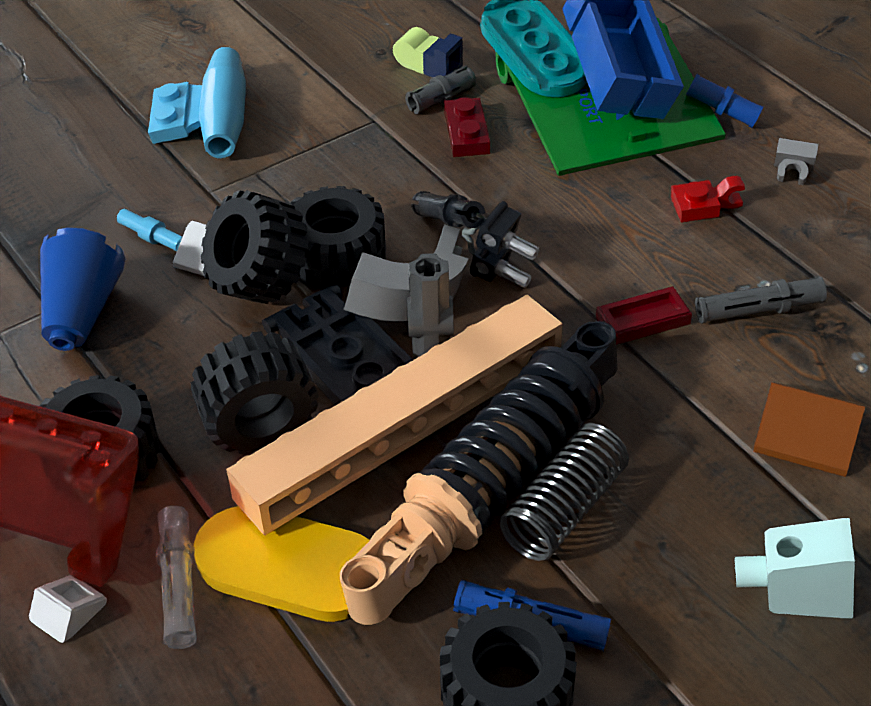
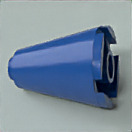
[40,228,126,351]

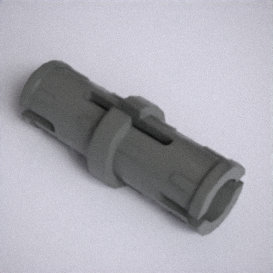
[405,65,476,114]

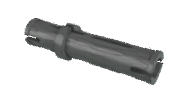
[695,276,827,324]

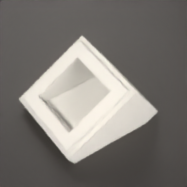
[173,221,206,276]
[29,574,107,643]

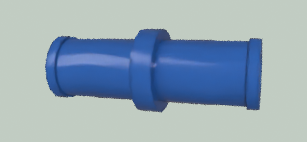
[686,74,763,128]

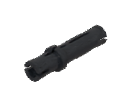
[411,191,485,228]

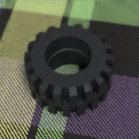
[291,186,386,290]
[201,190,309,304]
[191,331,319,454]
[32,375,160,500]
[440,602,577,706]

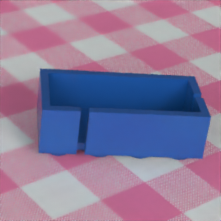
[562,0,684,119]

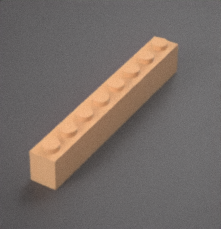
[226,294,563,536]

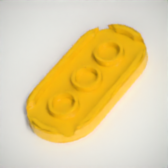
[193,506,370,622]

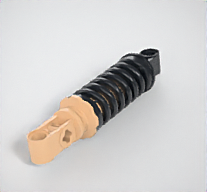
[340,321,618,625]

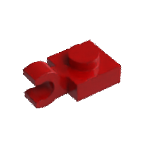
[671,176,745,223]

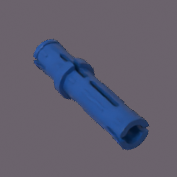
[453,580,611,651]

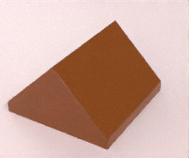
[753,382,865,477]

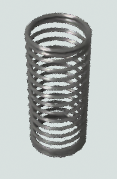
[500,423,629,561]

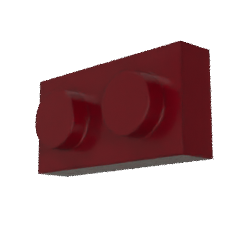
[444,97,490,157]

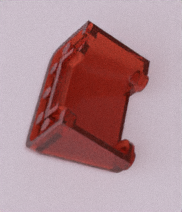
[0,396,139,587]

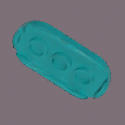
[480,0,587,97]

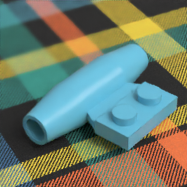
[148,47,246,158]

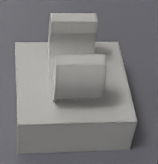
[774,138,819,185]

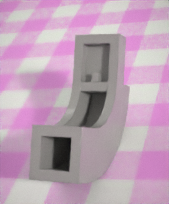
[344,224,468,321]

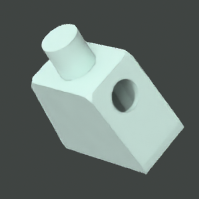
[735,518,855,618]

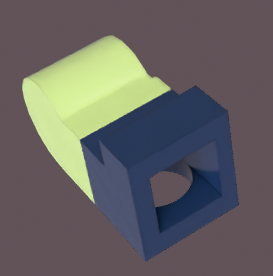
[393,27,463,78]

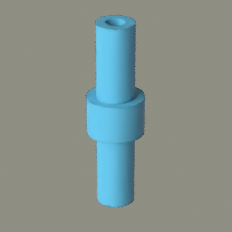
[117,209,183,251]

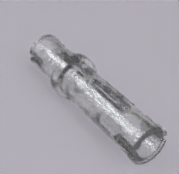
[156,506,197,649]

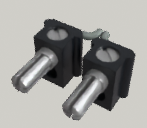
[461,201,539,288]

